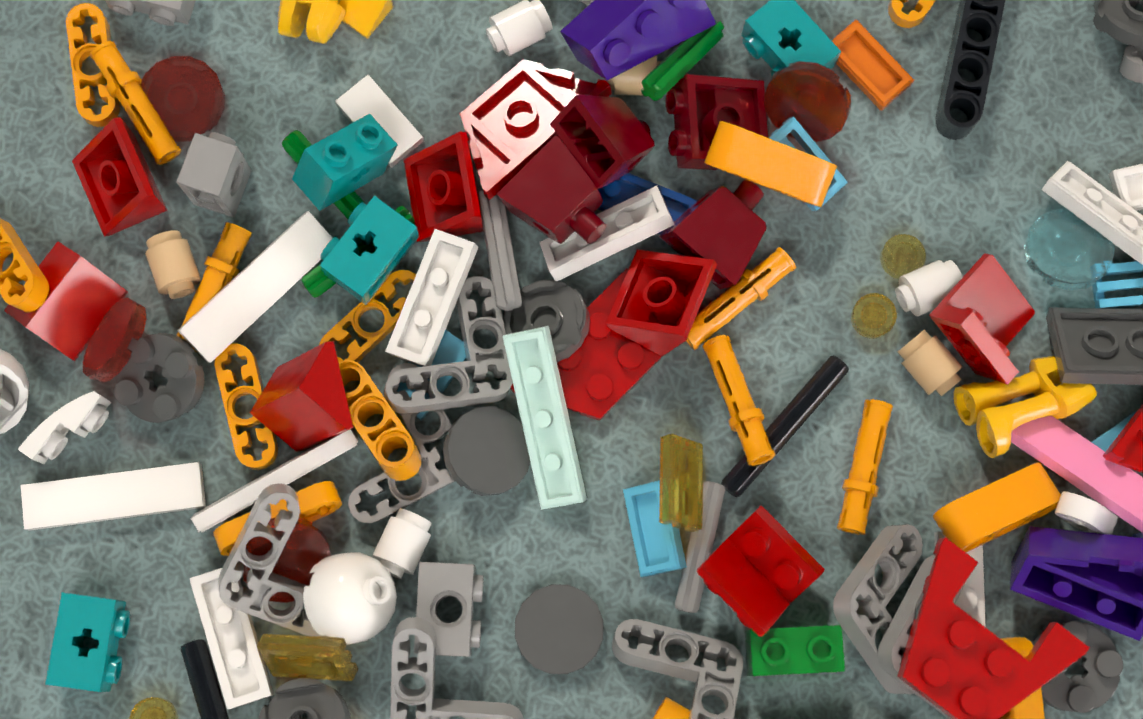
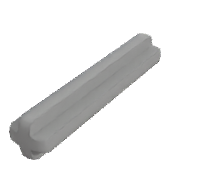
[477,190,522,311]
[675,481,725,613]

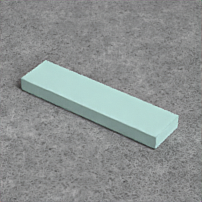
[503,326,587,510]

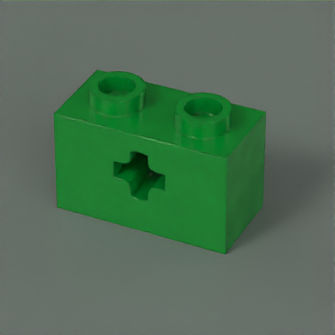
[745,625,845,676]

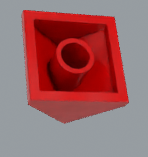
[72,117,168,237]
[403,131,483,242]
[4,242,128,362]
[605,250,717,357]
[250,341,353,452]

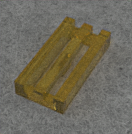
[659,433,703,532]
[257,634,358,681]

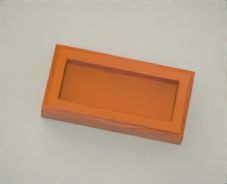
[831,19,914,111]

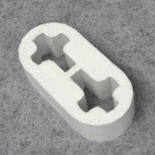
[1055,491,1118,535]

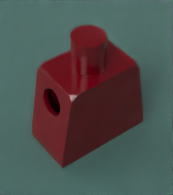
[550,94,655,189]
[497,135,607,244]
[659,180,767,290]

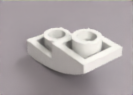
[18,391,111,464]

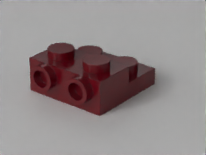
[665,74,768,170]

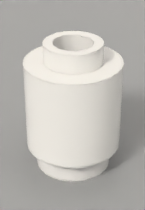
[486,0,553,56]
[895,260,963,316]
[372,508,432,579]

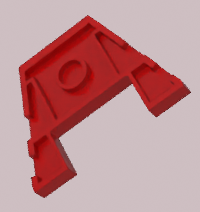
[897,537,1090,719]

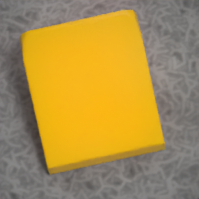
[338,0,393,39]

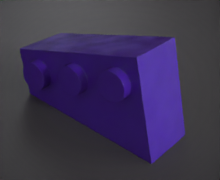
[560,0,717,81]
[1010,526,1143,641]

